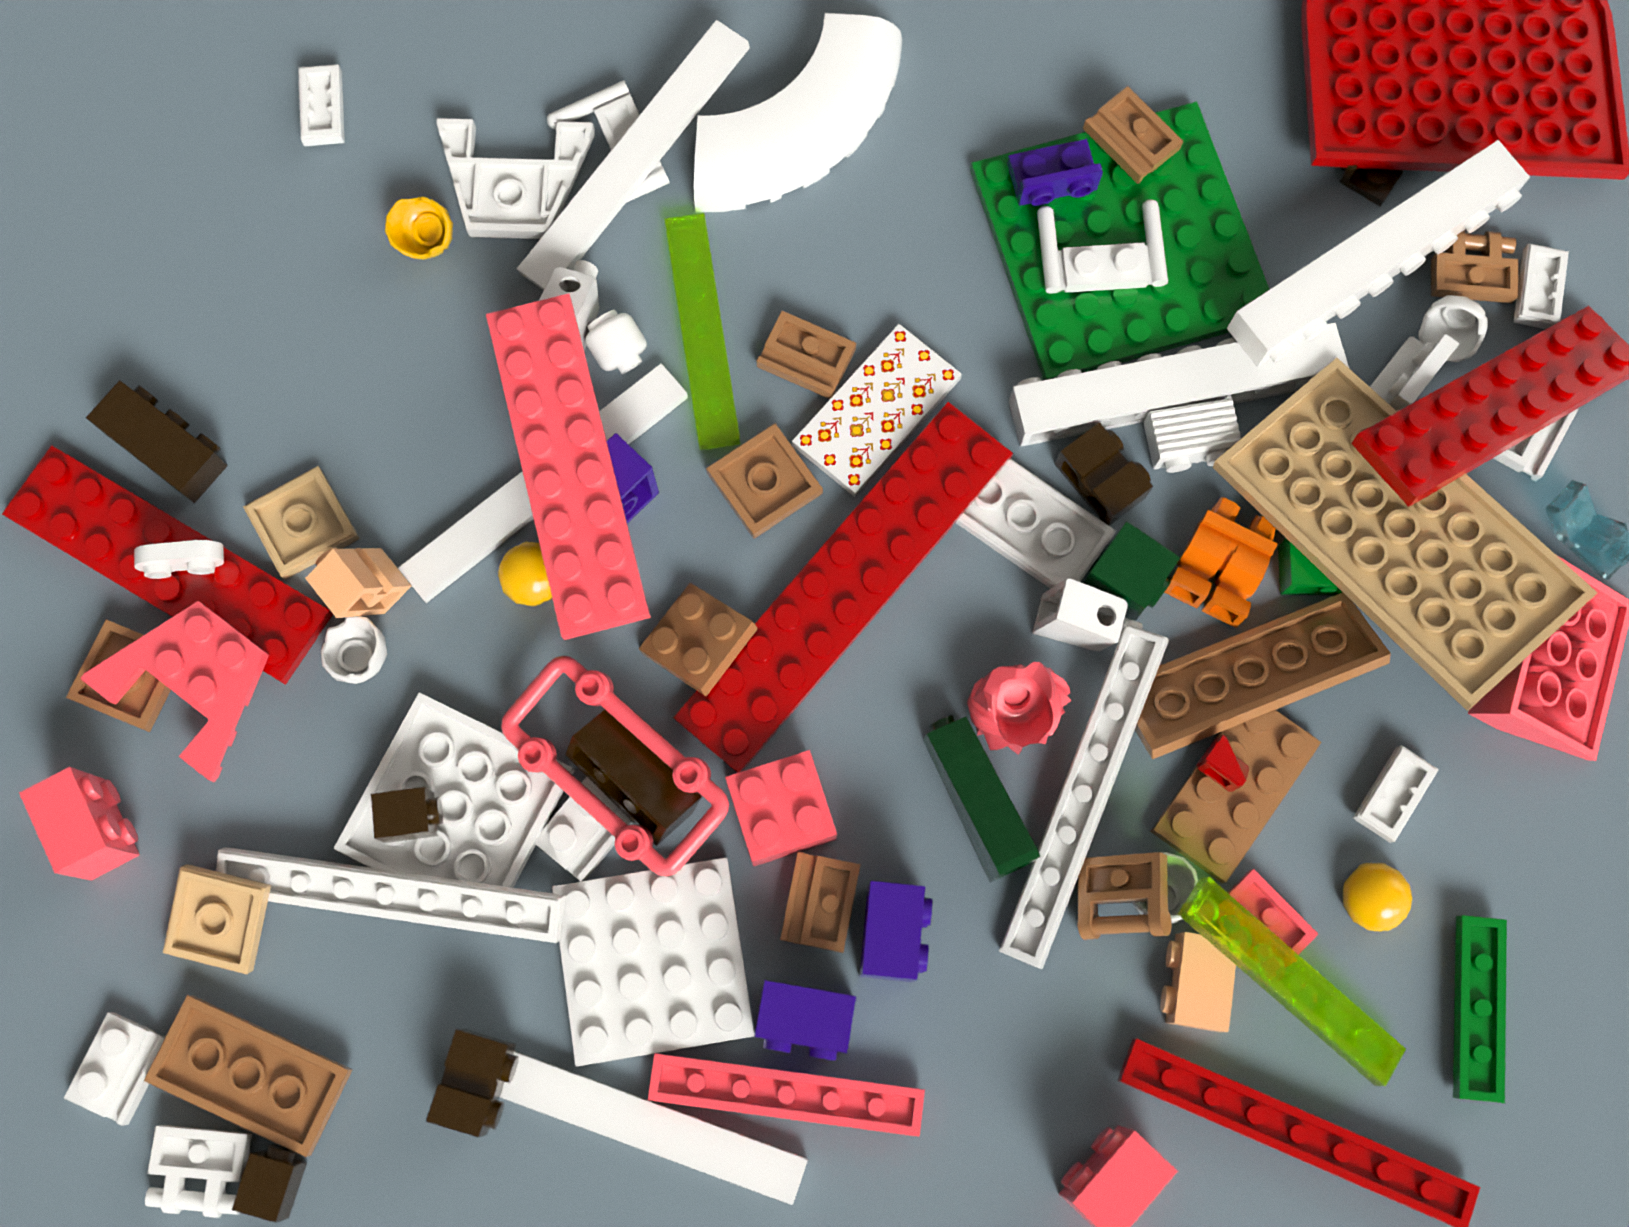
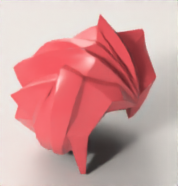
[967,662,1071,755]

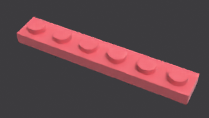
[648,1053,925,1137]

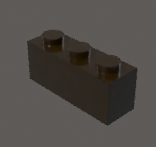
[86,380,227,504]
[565,710,702,846]

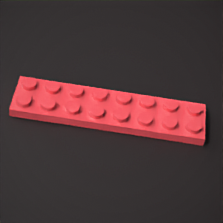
[486,293,651,640]

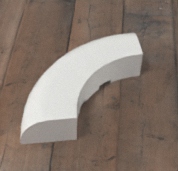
[694,13,902,212]

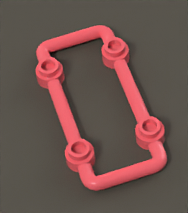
[501,656,729,876]

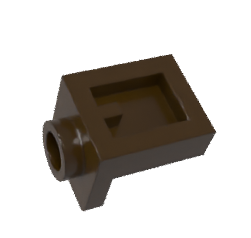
[1339,165,1403,207]

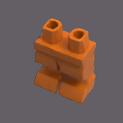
[1164,497,1278,628]

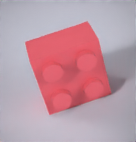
[725,750,837,867]
[19,767,140,881]
[1059,1125,1178,1227]

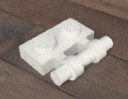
[145,1125,252,1218]

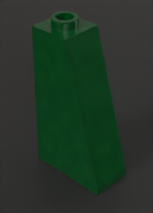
[924,715,1041,883]

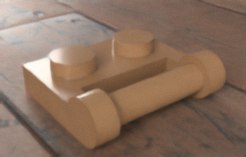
[1078,852,1172,940]

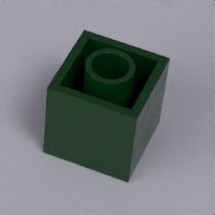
[1083,521,1181,621]

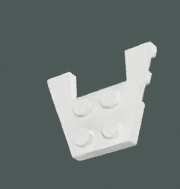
[437,118,595,239]

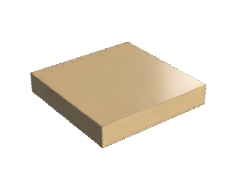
[243,466,360,580]
[163,864,271,974]

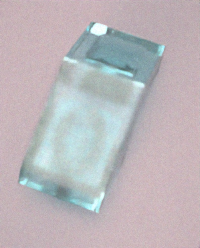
[1545,480,1629,580]

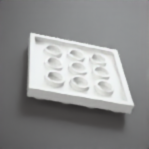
[333,692,575,888]
[552,857,755,1067]

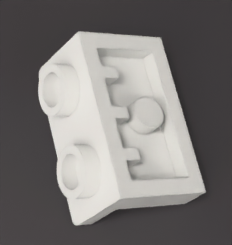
[1370,334,1460,412]

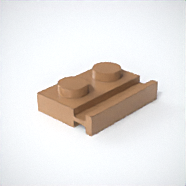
[1083,86,1183,184]
[756,311,856,399]
[780,852,861,953]

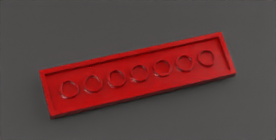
[1351,306,1629,507]
[2,445,333,685]

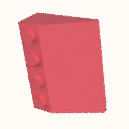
[1468,556,1629,761]

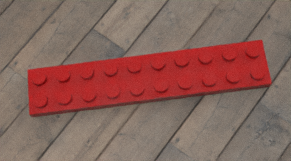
[673,402,1013,773]

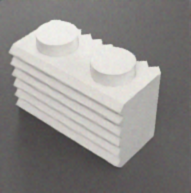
[1143,398,1241,473]

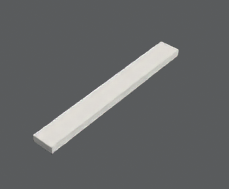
[517,20,750,291]
[398,364,688,603]
[999,624,1169,969]
[216,847,565,943]
[500,1051,808,1205]

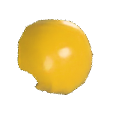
[385,196,453,260]
[498,541,552,606]
[1343,863,1413,932]

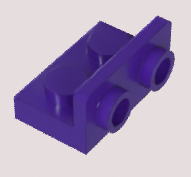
[1007,139,1103,206]

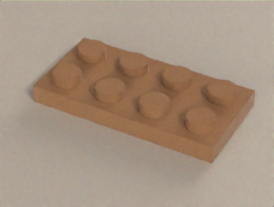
[1150,710,1322,884]
[144,995,353,1157]

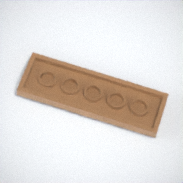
[1135,593,1391,759]

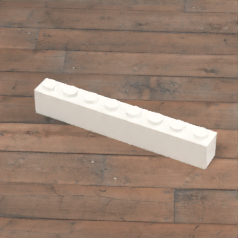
[1227,140,1530,367]
[1009,323,1349,447]

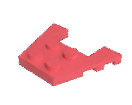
[80,601,269,782]

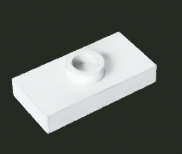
[299,64,345,146]
[1513,243,1569,329]
[1353,745,1439,843]

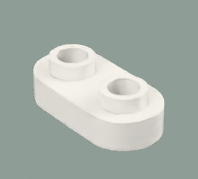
[134,540,224,579]

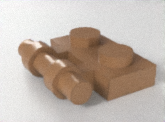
[1431,230,1518,303]

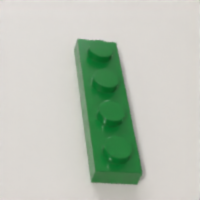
[1453,915,1507,1103]

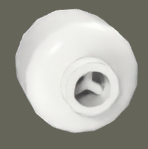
[585,309,647,374]

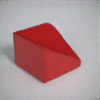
[1196,734,1249,792]

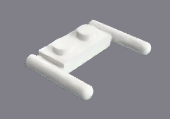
[547,80,670,203]
[1037,199,1168,293]

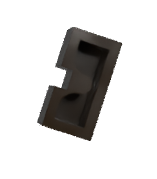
[1054,422,1153,526]
[426,1029,519,1138]

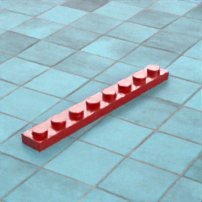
[1117,1038,1481,1227]

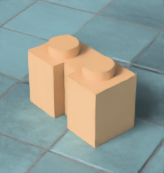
[305,548,411,618]
[1160,932,1239,1032]

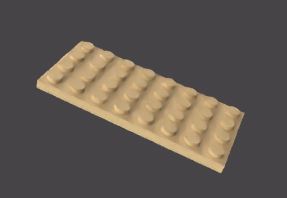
[1213,358,1598,711]

